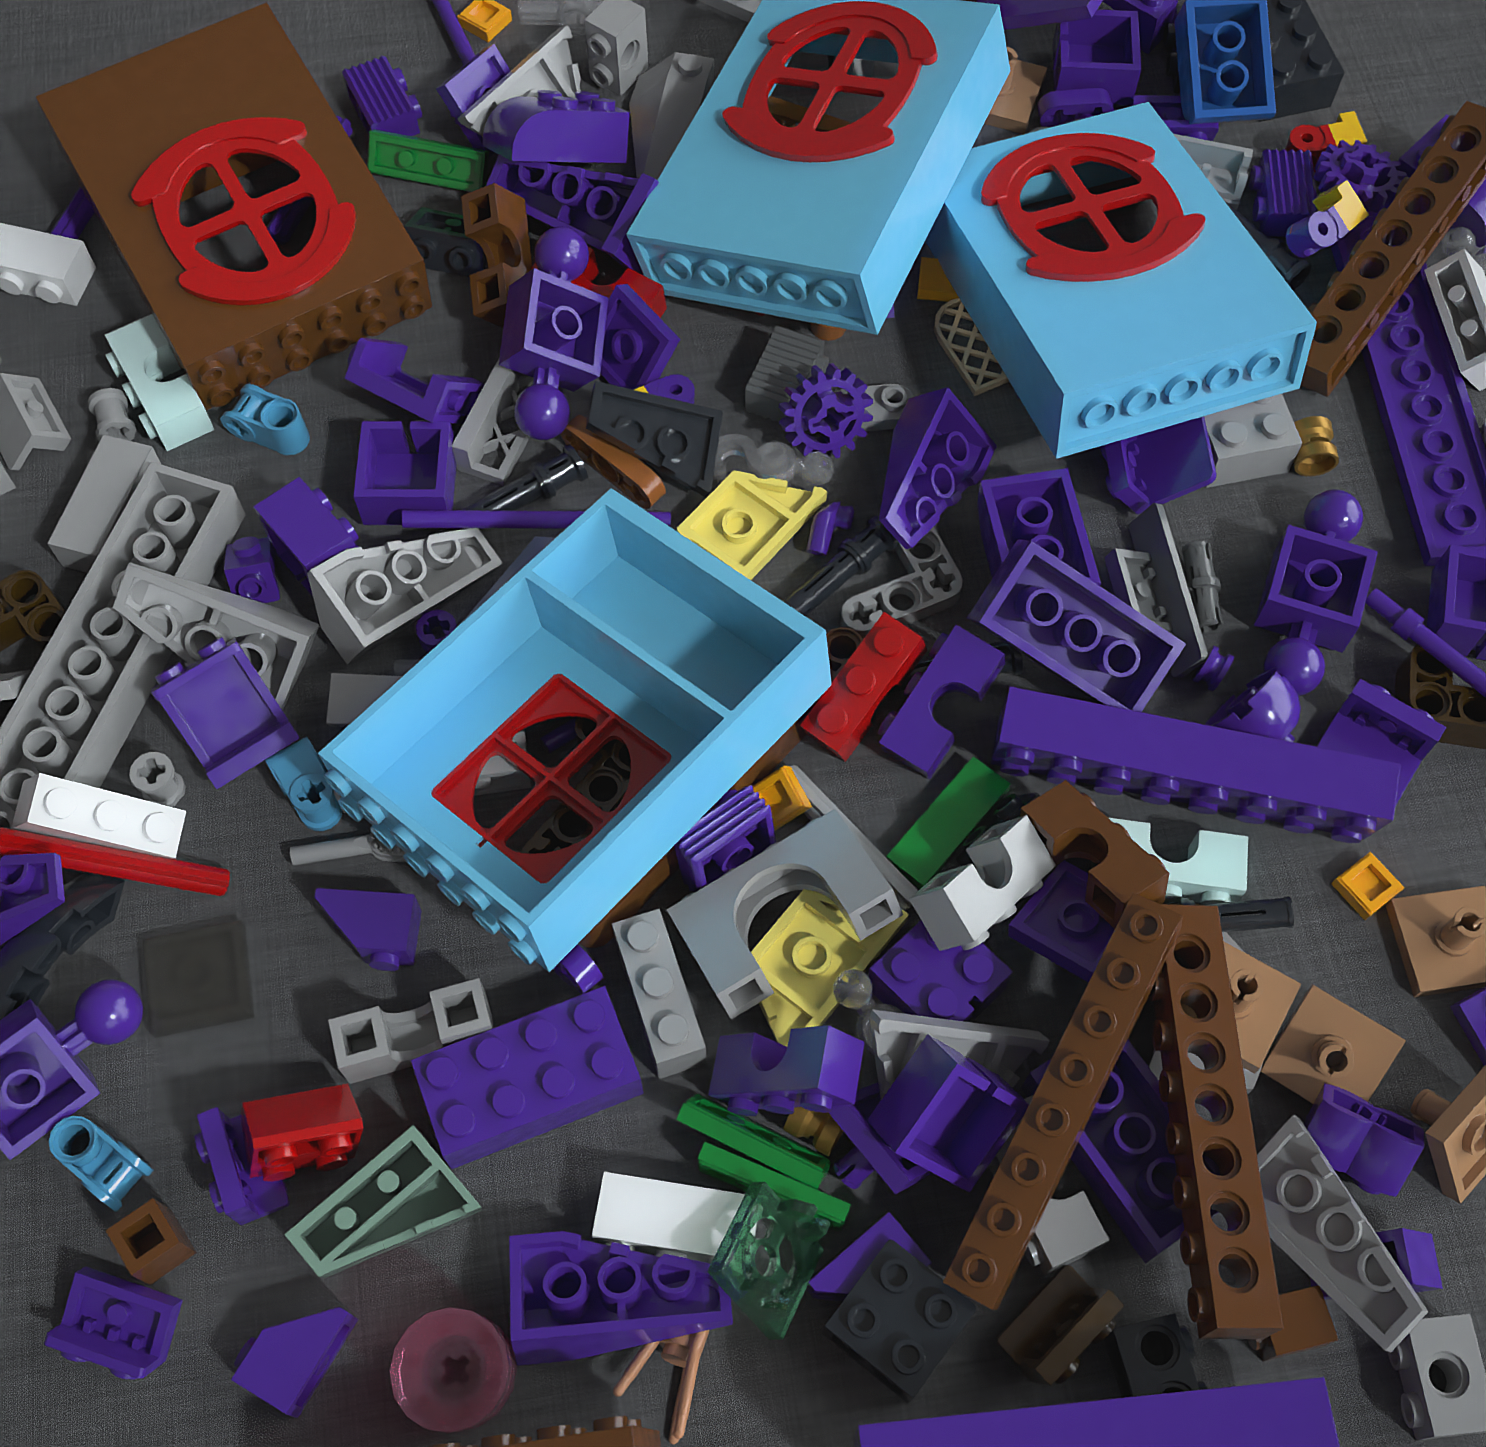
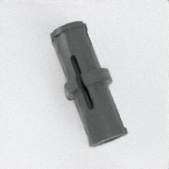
[1182,541,1224,635]

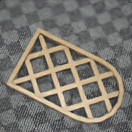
[934,298,1009,396]

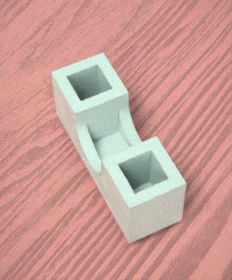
[105,314,214,451]
[1091,818,1248,904]

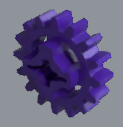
[1313,140,1407,213]
[778,363,873,460]

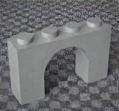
[667,809,903,1019]

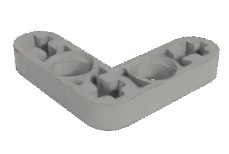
[840,527,963,641]

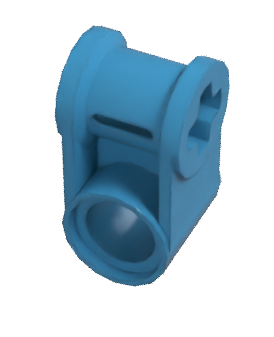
[220,383,310,455]
[265,737,343,831]
[49,1116,154,1212]

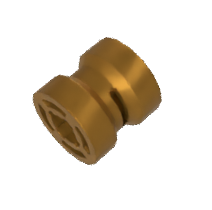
[1293,416,1339,476]
[783,1107,844,1156]

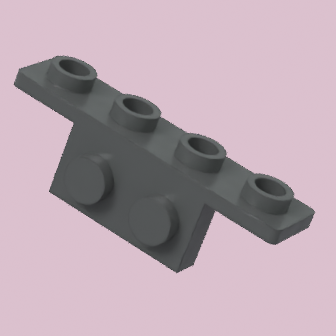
[1104,503,1209,678]

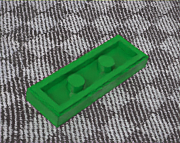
[367,129,489,192]
[886,756,1011,889]
[676,1094,832,1189]
[697,1142,851,1232]

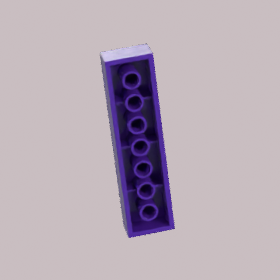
[990,686,1401,843]
[854,1377,1340,1447]

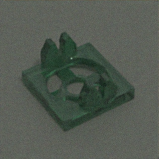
[707,1181,831,1340]

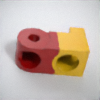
[1285,111,1367,172]

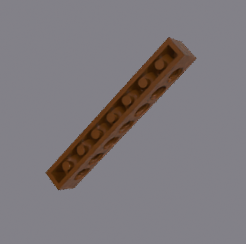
[1301,101,1486,397]
[943,892,1183,1310]
[1148,904,1284,1339]

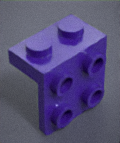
[1100,416,1217,515]
[1316,679,1446,805]

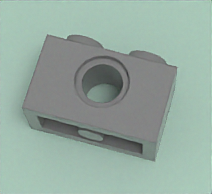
[584,0,648,96]
[1388,1314,1486,1441]

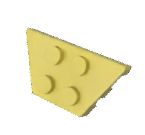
[677,470,827,580]
[751,889,909,1047]

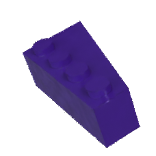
[486,155,639,252]

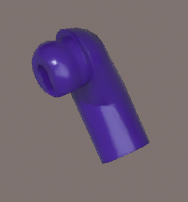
[805,502,855,557]

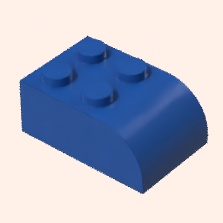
[1174,0,1276,124]

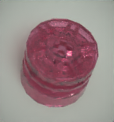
[390,1307,518,1433]

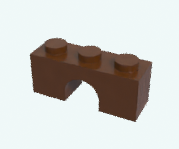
[461,183,532,328]
[1020,780,1170,929]

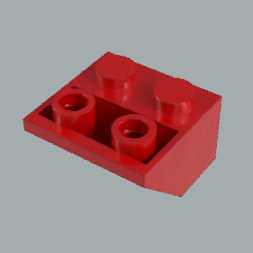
[240,1083,364,1182]

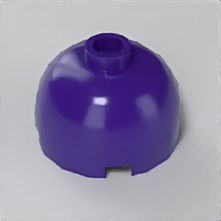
[1205,667,1301,742]

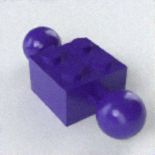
[499,227,609,440]
[1254,489,1378,696]
[0,979,143,1160]

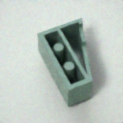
[284,1125,483,1278]

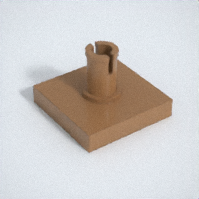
[984,47,1047,134]
[1385,886,1486,997]
[1181,941,1301,1074]
[1261,984,1406,1104]
[1411,1065,1486,1204]

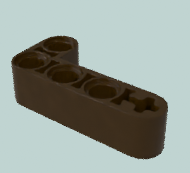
[0,570,66,652]
[1395,644,1486,750]
[521,717,631,854]

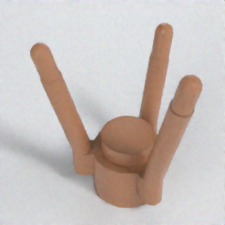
[613,1330,710,1444]

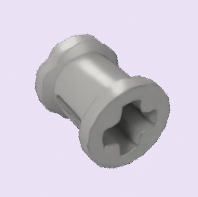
[88,388,136,442]
[129,752,186,807]

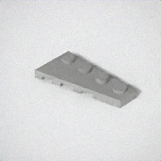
[1257,1115,1428,1352]

